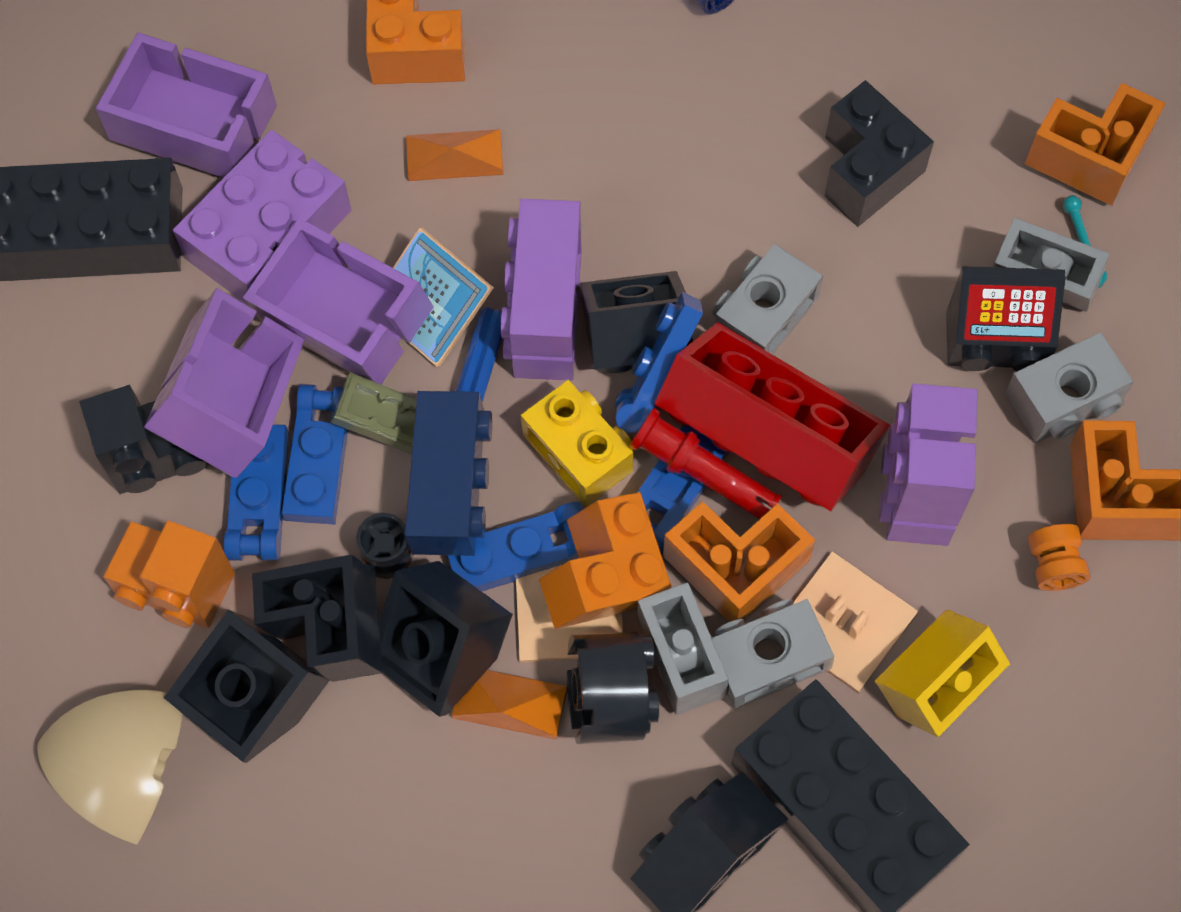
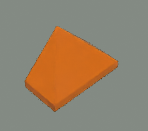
[406,129,503,181]
[452,670,567,740]

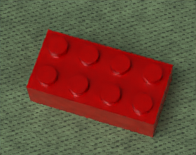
[654,322,890,512]

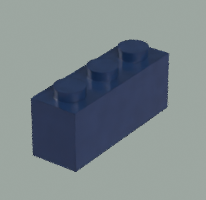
[405,391,493,556]

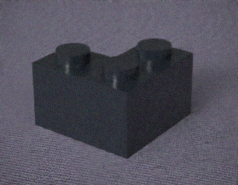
[824,80,934,227]
[79,384,209,494]
[252,554,382,682]
[630,772,788,912]

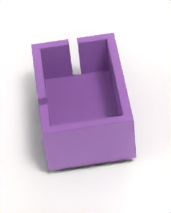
[96,32,277,178]
[173,129,352,304]
[501,199,582,381]
[242,218,434,384]
[144,288,305,478]
[878,383,978,546]

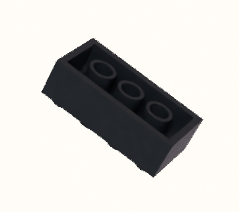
[0,158,183,281]
[731,679,970,912]

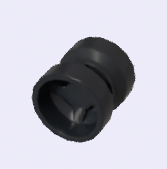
[356,513,413,579]

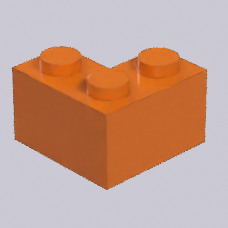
[366,0,465,85]
[1025,83,1166,206]
[1070,420,1181,541]
[539,492,672,629]
[663,501,815,622]
[103,520,235,628]

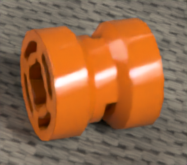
[1027,524,1091,591]

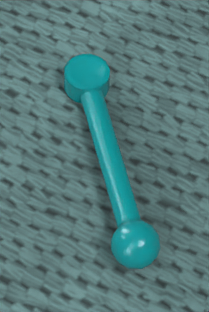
[1063,195,1107,288]

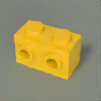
[521,380,633,507]
[875,609,1010,737]

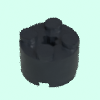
[567,632,659,744]

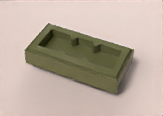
[331,373,417,454]

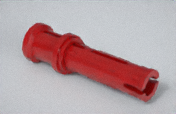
[629,407,782,520]

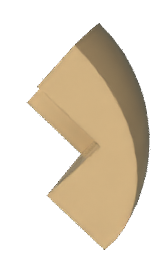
[37,690,183,845]

